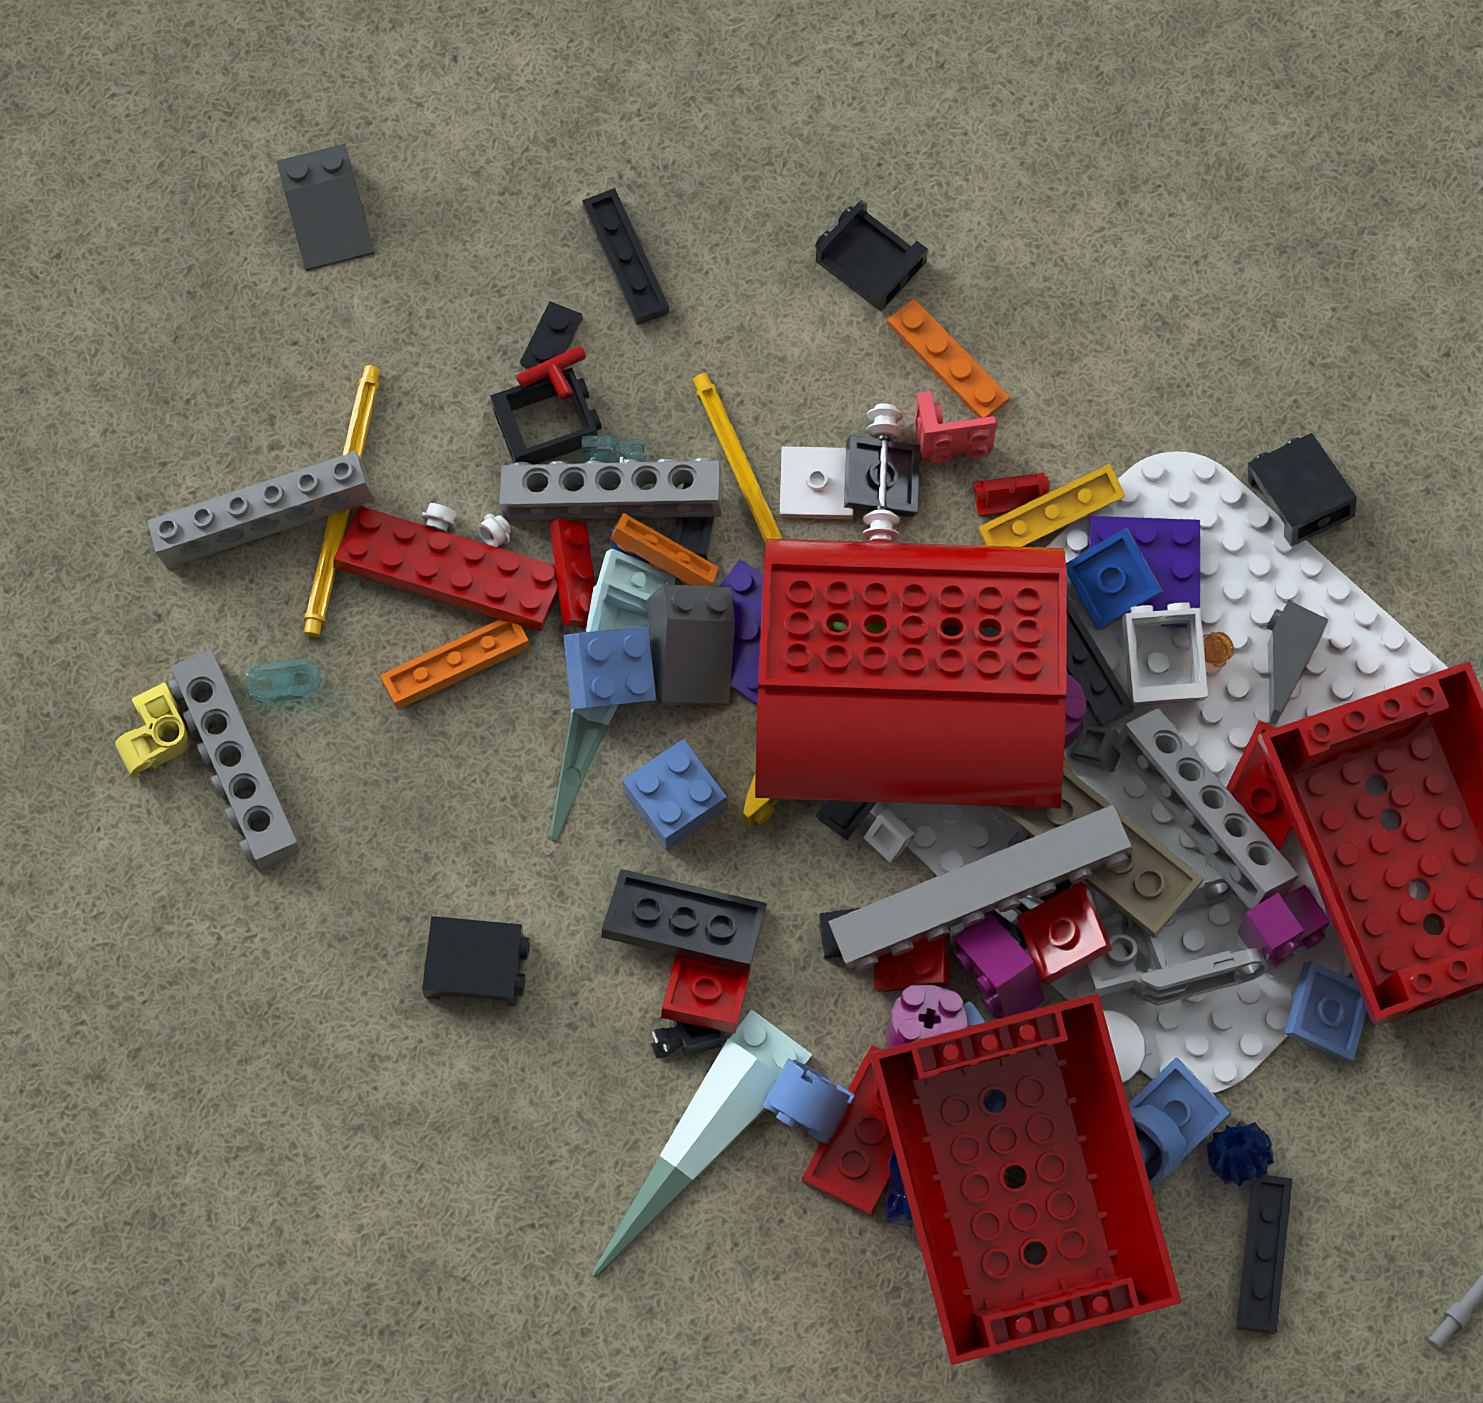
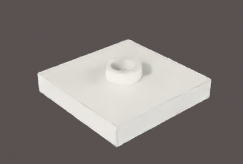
[780,446,853,519]

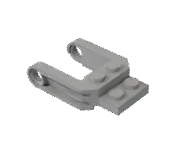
[1085,867,1268,1006]

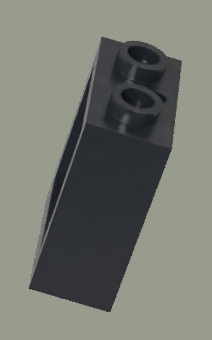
[490,367,602,465]

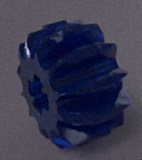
[1207,1120,1274,1187]

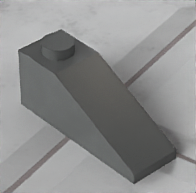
[1267,600,1329,724]

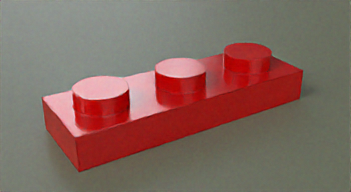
[549,518,596,628]

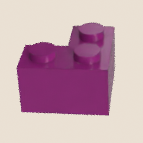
[1237,884,1331,968]
[953,912,1045,1018]

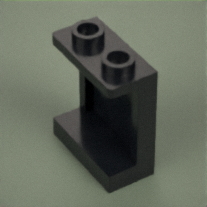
[815,200,928,312]
[1248,433,1357,547]
[422,916,530,1006]

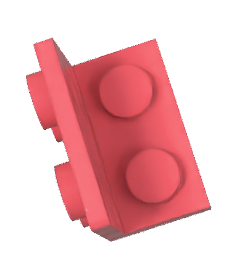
[914,391,997,463]

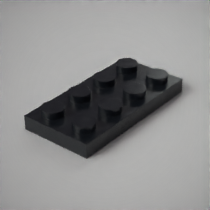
[601,869,767,972]

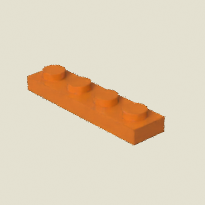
[887,298,1010,418]
[380,619,531,710]

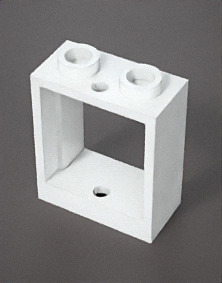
[1122,603,1208,706]

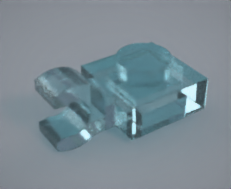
[582,435,644,464]

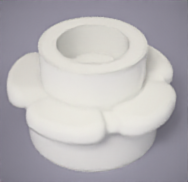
[422,503,457,532]
[478,514,511,547]

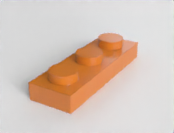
[610,513,719,586]

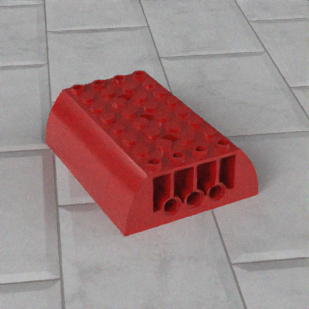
[869,993,1182,1365]

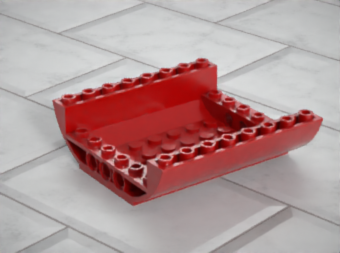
[755,538,1067,809]

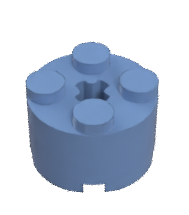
[763,1058,855,1144]
[1130,1105,1187,1190]

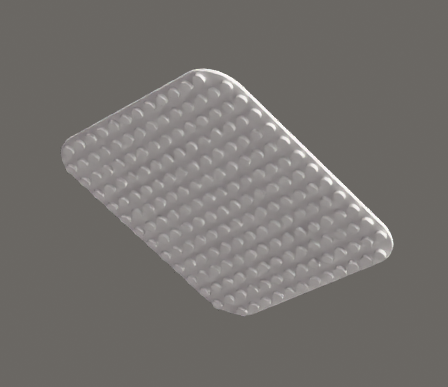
[870,451,1448,1093]

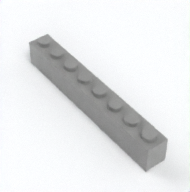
[828,804,1133,971]

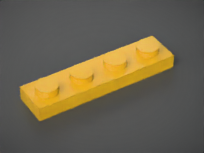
[977,463,1126,547]

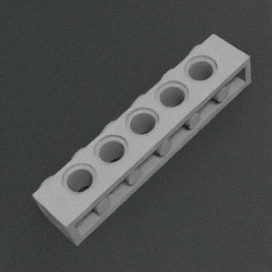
[147,451,375,568]
[499,458,723,521]
[168,649,301,870]
[1114,708,1299,909]

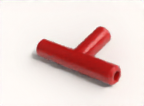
[516,346,586,400]

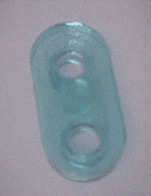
[245,658,321,703]

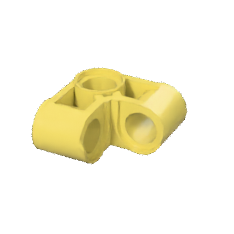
[115,682,191,778]

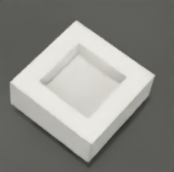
[863,808,915,863]

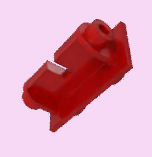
[972,472,1049,517]

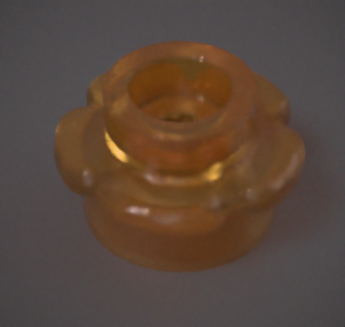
[1203,632,1234,667]

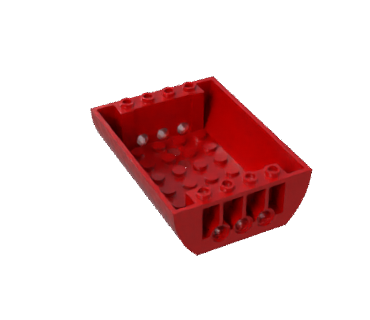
[1258,661,1483,1025]

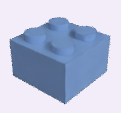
[563,626,656,709]
[622,739,727,851]

